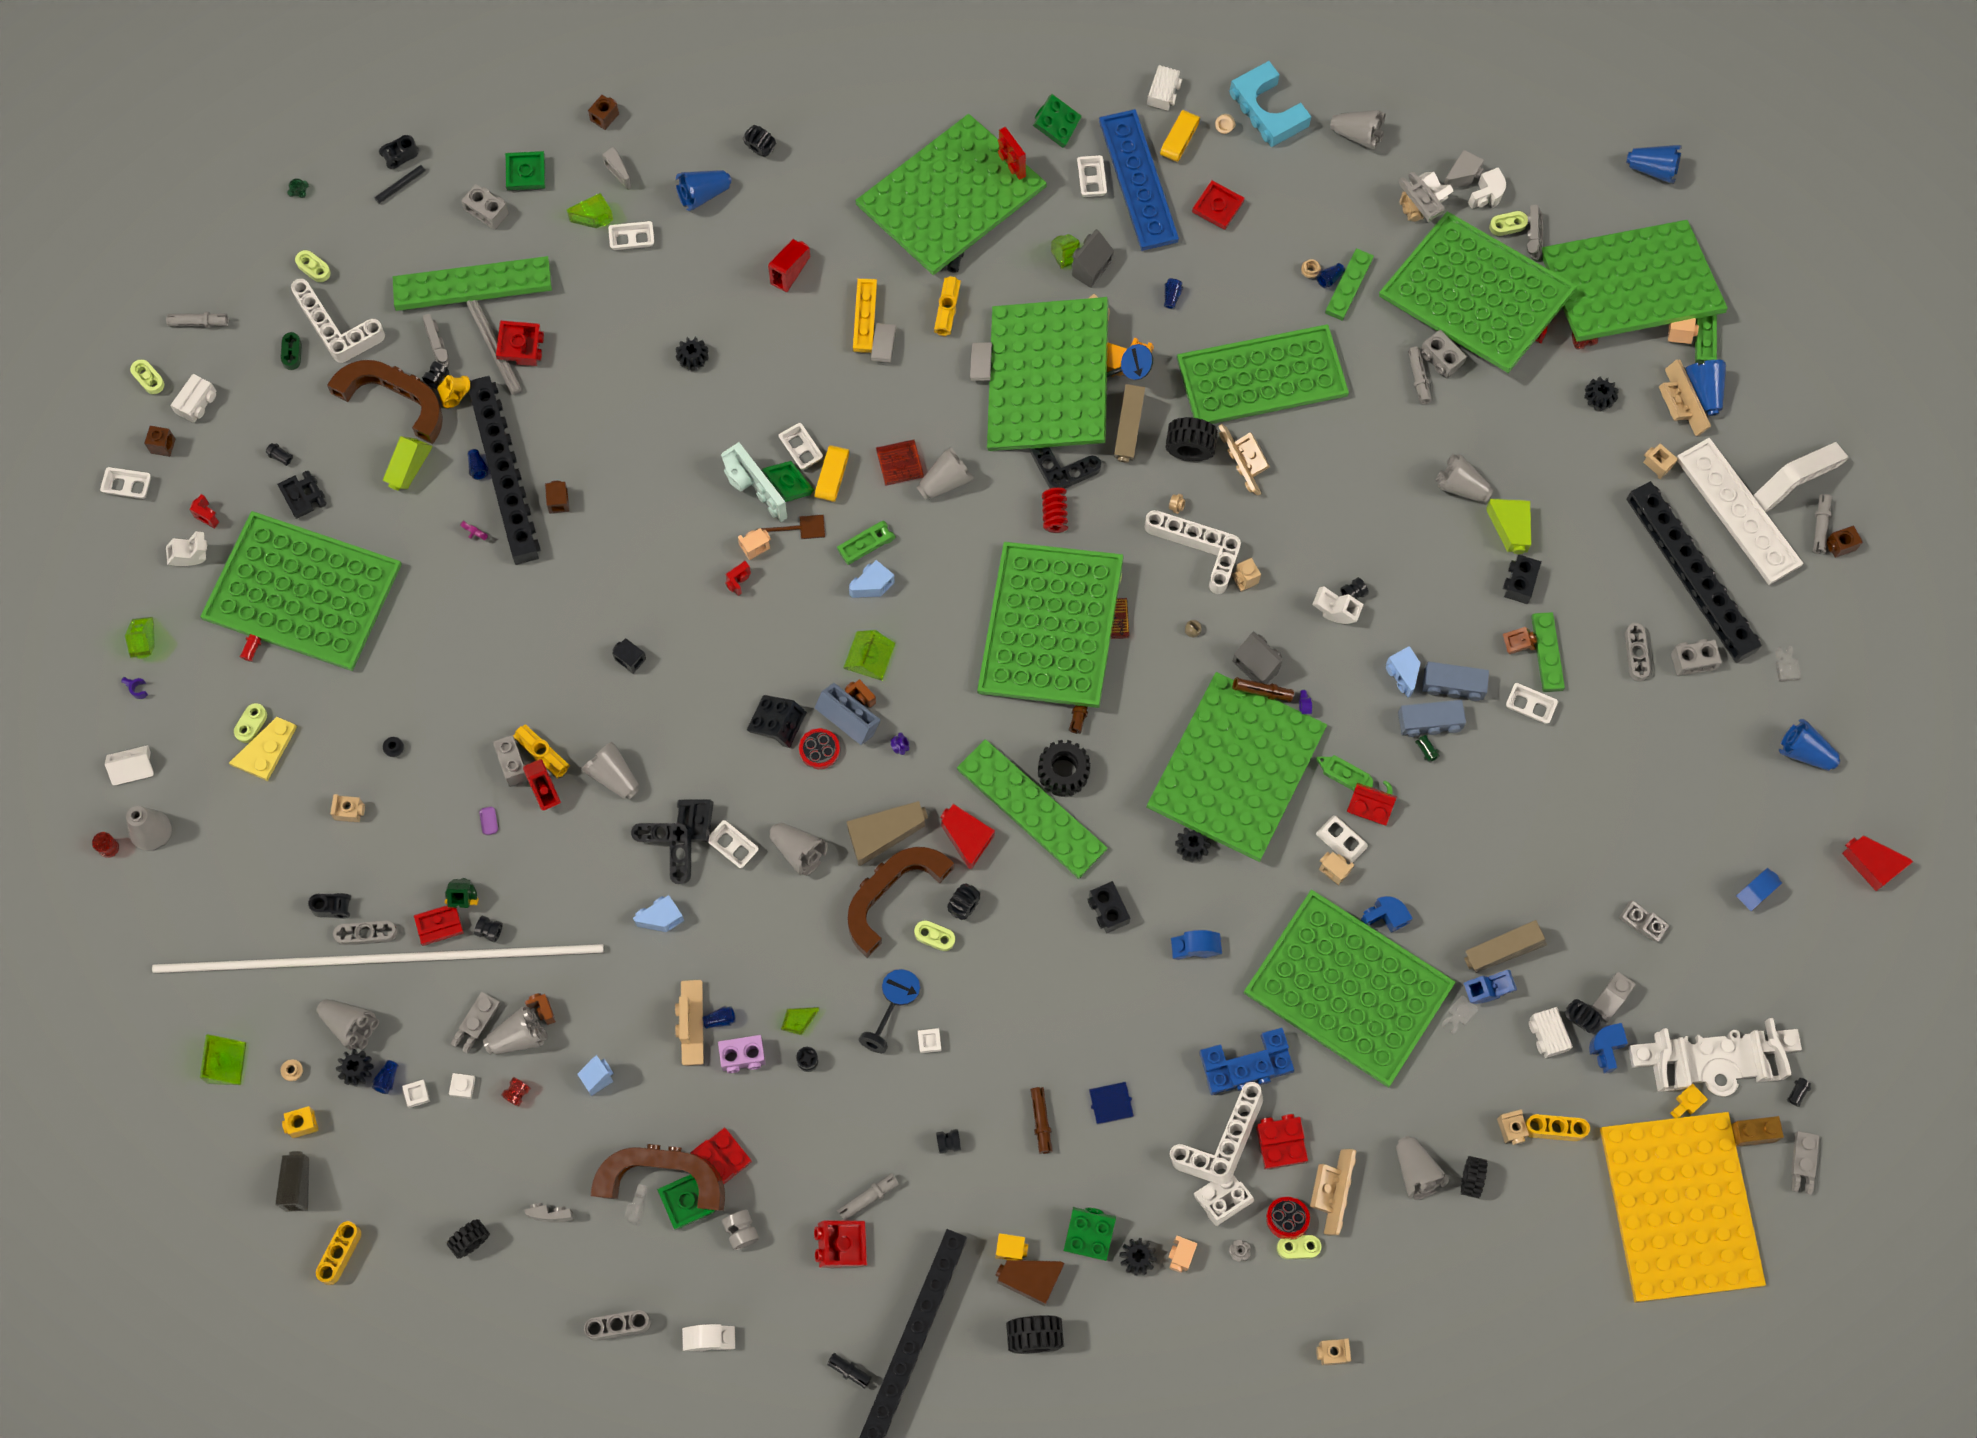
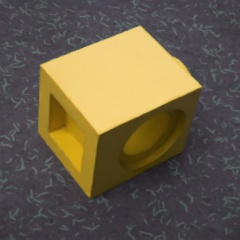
[282,1106,319,1138]
[995,1233,1028,1260]

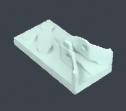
[721,442,787,522]

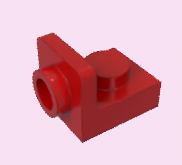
[190,494,219,529]
[725,561,751,596]

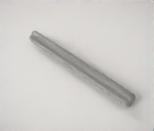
[467,300,521,395]

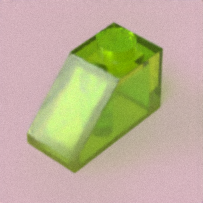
[566,193,613,228]
[1051,234,1080,269]
[125,617,155,659]

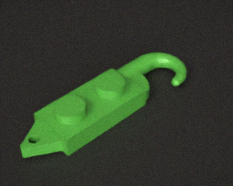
[1316,755,1393,795]

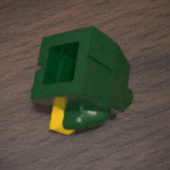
[445,878,479,908]

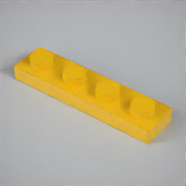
[853,278,877,353]

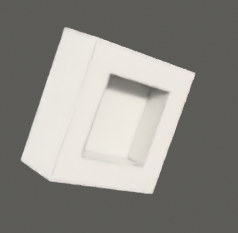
[918,1028,941,1054]
[449,1073,475,1099]
[402,1080,430,1108]

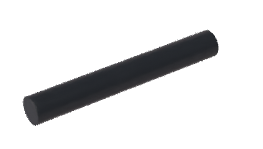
[374,165,425,204]

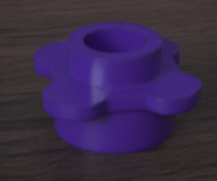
[891,732,909,755]

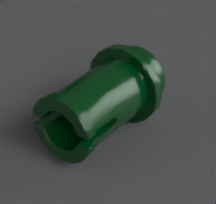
[1415,735,1440,762]

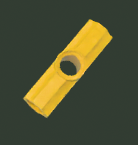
[934,276,961,337]
[513,724,570,779]

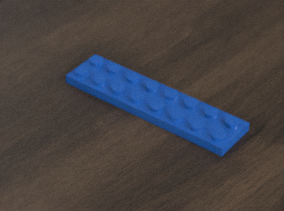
[1099,109,1179,251]

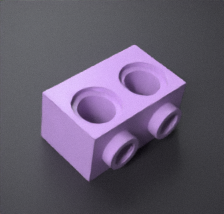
[718,1035,766,1073]

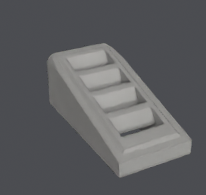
[603,147,631,190]

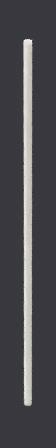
[152,944,604,973]

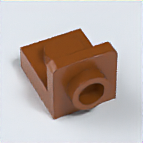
[1503,627,1537,654]
[845,679,876,708]
[525,993,556,1025]

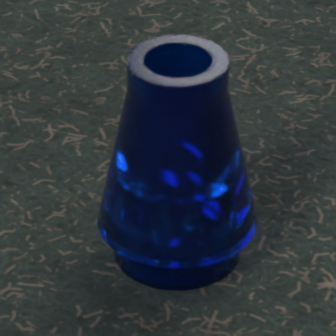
[1317,263,1345,288]
[1164,278,1183,309]
[467,449,488,480]
[703,1005,736,1029]
[372,1060,399,1094]

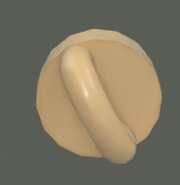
[1215,114,1236,134]

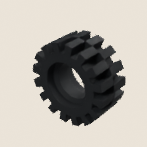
[1461,1156,1488,1198]
[447,1219,490,1259]

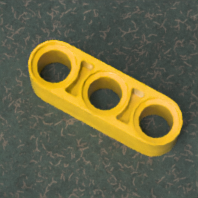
[1160,110,1200,162]
[815,445,849,502]
[1525,1114,1590,1141]
[316,1221,361,1285]

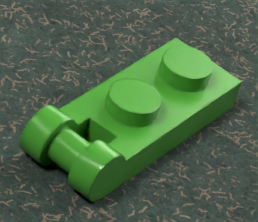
[837,521,896,565]

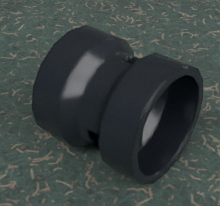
[422,361,450,389]
[1340,577,1369,600]
[474,915,503,942]
[796,1046,819,1072]
[936,1129,961,1154]

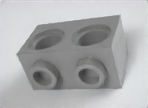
[461,184,509,230]
[1420,330,1467,379]
[1671,639,1722,676]
[493,735,528,787]

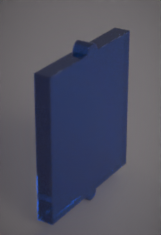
[1089,1082,1134,1125]

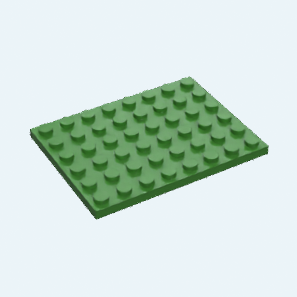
[855,114,1047,276]
[1379,211,1577,373]
[1542,220,1728,342]
[987,297,1109,451]
[200,511,402,671]
[977,542,1124,708]
[1146,672,1327,862]
[1243,889,1455,1088]

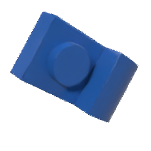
[1736,868,1782,911]
[1360,896,1413,933]
[1171,930,1222,960]
[1464,969,1517,1004]
[1589,1023,1628,1074]

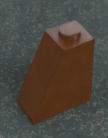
[995,1260,1065,1306]

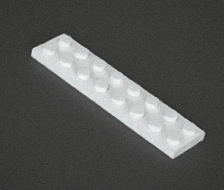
[1677,438,1804,585]

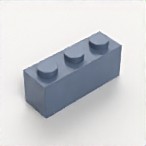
[1422,662,1489,701]
[815,683,880,745]
[1398,700,1466,737]

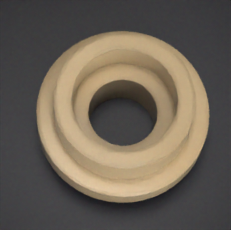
[1301,259,1321,278]
[1169,494,1185,514]
[281,1059,303,1081]

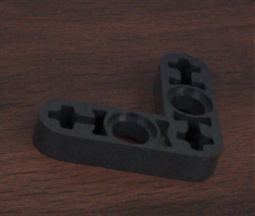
[1030,447,1101,489]
[631,823,691,884]

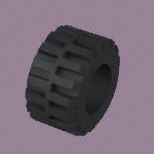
[1165,417,1218,461]
[1038,740,1091,797]
[1006,1315,1064,1354]

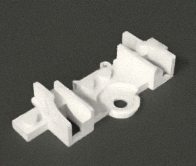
[1628,1018,1802,1097]

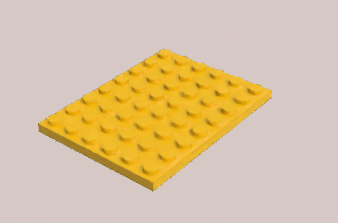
[1600,1112,1766,1303]

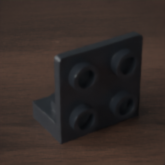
[747,695,807,748]

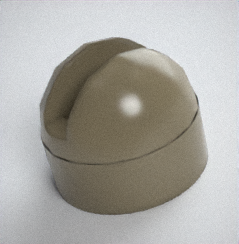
[1185,620,1202,638]

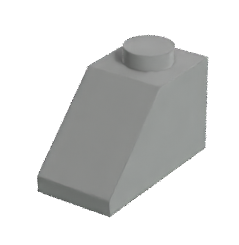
[1444,150,1484,188]
[1592,972,1636,1023]

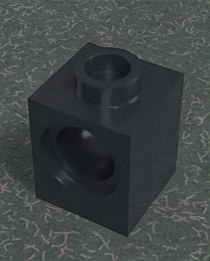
[612,638,646,674]

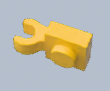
[1670,1083,1708,1118]

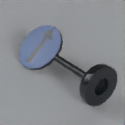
[1107,344,1153,380]
[858,969,920,1054]

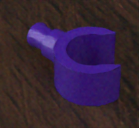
[121,677,148,699]
[1299,690,1312,714]

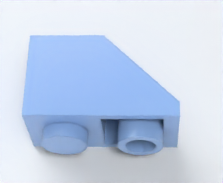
[849,560,895,598]
[1386,646,1420,698]
[633,895,684,932]
[577,1055,614,1096]

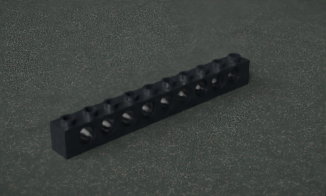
[469,375,541,565]
[1626,481,1762,663]
[859,1229,967,1438]

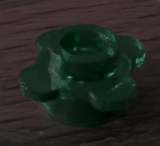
[287,178,309,198]

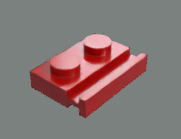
[1347,783,1397,826]
[413,906,464,946]

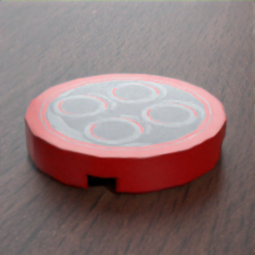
[799,728,840,770]
[1266,1196,1310,1240]

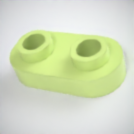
[1489,211,1528,236]
[295,250,331,282]
[130,360,164,394]
[234,703,267,743]
[914,921,955,951]
[1277,1235,1321,1259]

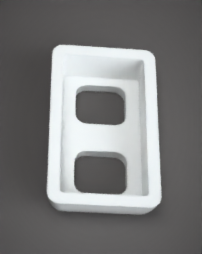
[1077,155,1107,197]
[608,221,654,250]
[779,423,823,470]
[100,467,151,499]
[1506,683,1558,724]
[1316,815,1368,864]
[708,820,758,869]

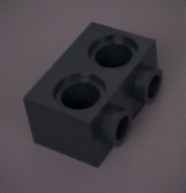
[1503,554,1542,604]
[1087,881,1131,934]

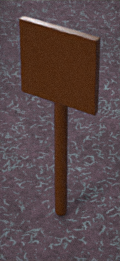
[756,515,825,539]

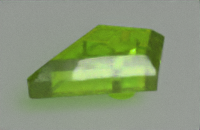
[781,1007,820,1036]

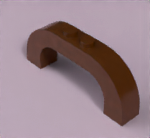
[327,360,443,444]
[848,847,954,958]
[591,1144,725,1211]

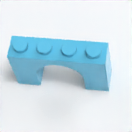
[1229,61,1311,147]

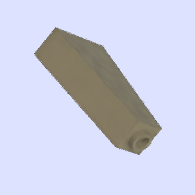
[1114,384,1145,463]
[847,801,928,866]
[1464,920,1547,973]

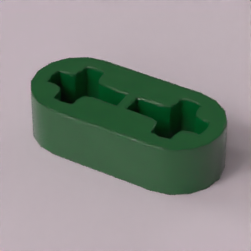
[281,332,302,370]

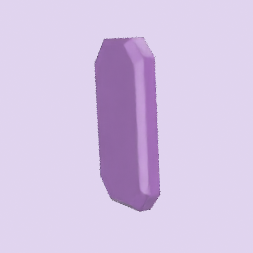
[479,807,498,835]

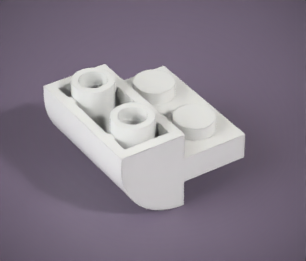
[1194,1175,1254,1226]

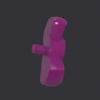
[460,520,488,541]

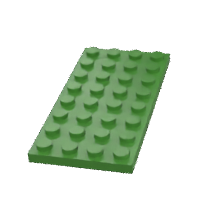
[1177,324,1349,424]

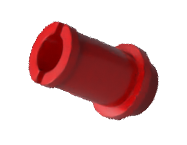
[239,634,262,662]

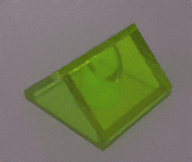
[843,630,895,681]
[200,1034,246,1085]

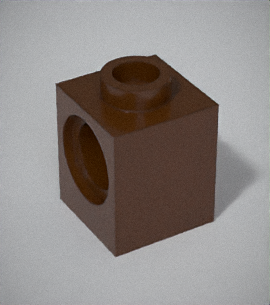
[588,95,619,130]
[144,426,176,457]
[545,480,569,514]
[1827,525,1863,558]

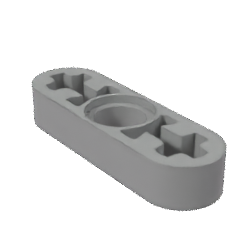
[1625,623,1650,681]
[333,921,397,945]

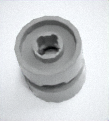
[722,1210,759,1250]

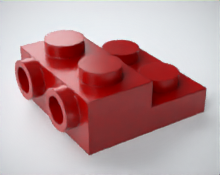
[496,320,544,366]
[1256,1114,1308,1170]
[690,1127,752,1184]
[814,1220,867,1268]

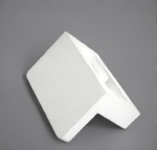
[105,745,154,785]

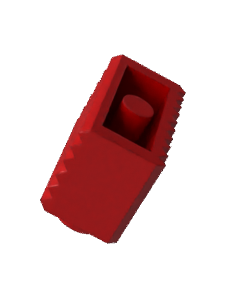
[523,759,561,811]

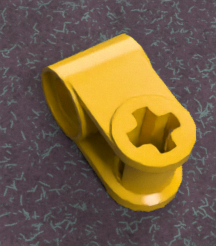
[437,375,470,408]

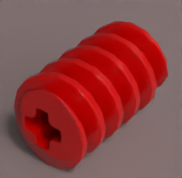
[1042,488,1068,533]

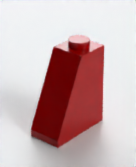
[768,239,811,292]
[940,804,995,870]
[1842,835,1913,891]

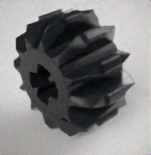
[743,125,777,157]
[676,336,709,371]
[1584,376,1619,411]
[1175,828,1211,863]
[947,883,980,920]
[1564,999,1603,1033]
[336,1049,374,1087]
[1119,1238,1157,1276]

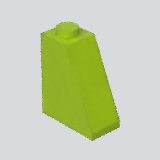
[383,436,433,491]
[1486,499,1531,554]

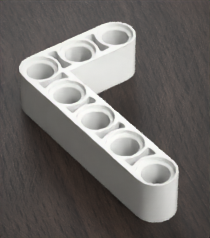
[291,279,385,363]
[1753,442,1849,512]
[1144,510,1241,594]
[1170,1082,1263,1185]

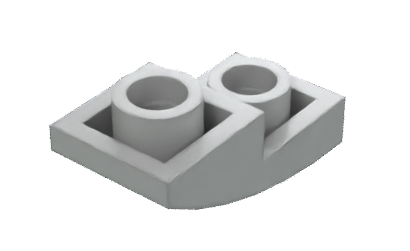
[871,323,896,362]
[970,342,992,381]
[1619,901,1669,942]
[525,1203,574,1223]

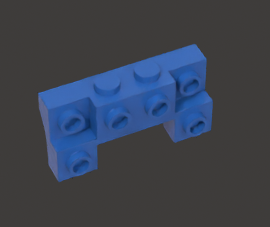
[1199,1028,1294,1095]

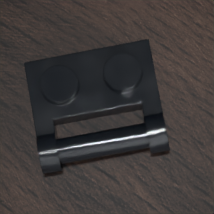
[676,799,714,843]

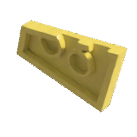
[229,717,297,781]

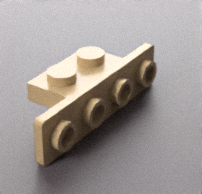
[1659,359,1711,436]
[1218,424,1270,495]
[675,980,704,1066]
[1310,1149,1356,1236]

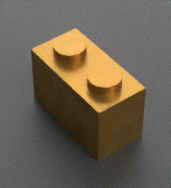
[1731,1116,1784,1147]

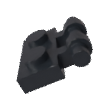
[277,471,327,519]

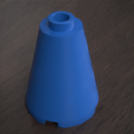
[1626,145,1682,184]
[676,170,731,211]
[1686,360,1726,416]
[1779,719,1840,771]

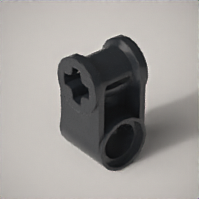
[379,135,419,169]
[308,893,351,919]

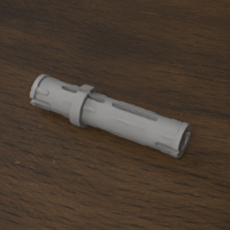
[166,312,229,328]
[1408,347,1432,405]
[1813,494,1832,554]
[837,1173,899,1221]

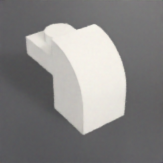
[1468,168,1506,209]
[1410,172,1453,203]
[166,531,207,566]
[1312,586,1364,624]
[682,1324,735,1352]

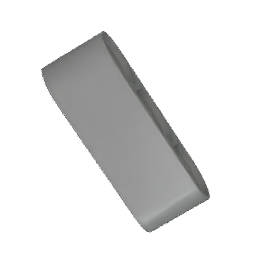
[584,1310,651,1341]

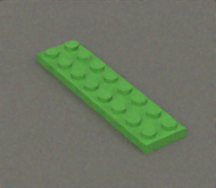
[392,256,552,311]
[957,739,1107,879]

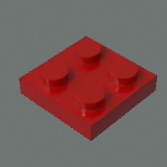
[998,127,1026,180]
[1192,180,1245,230]

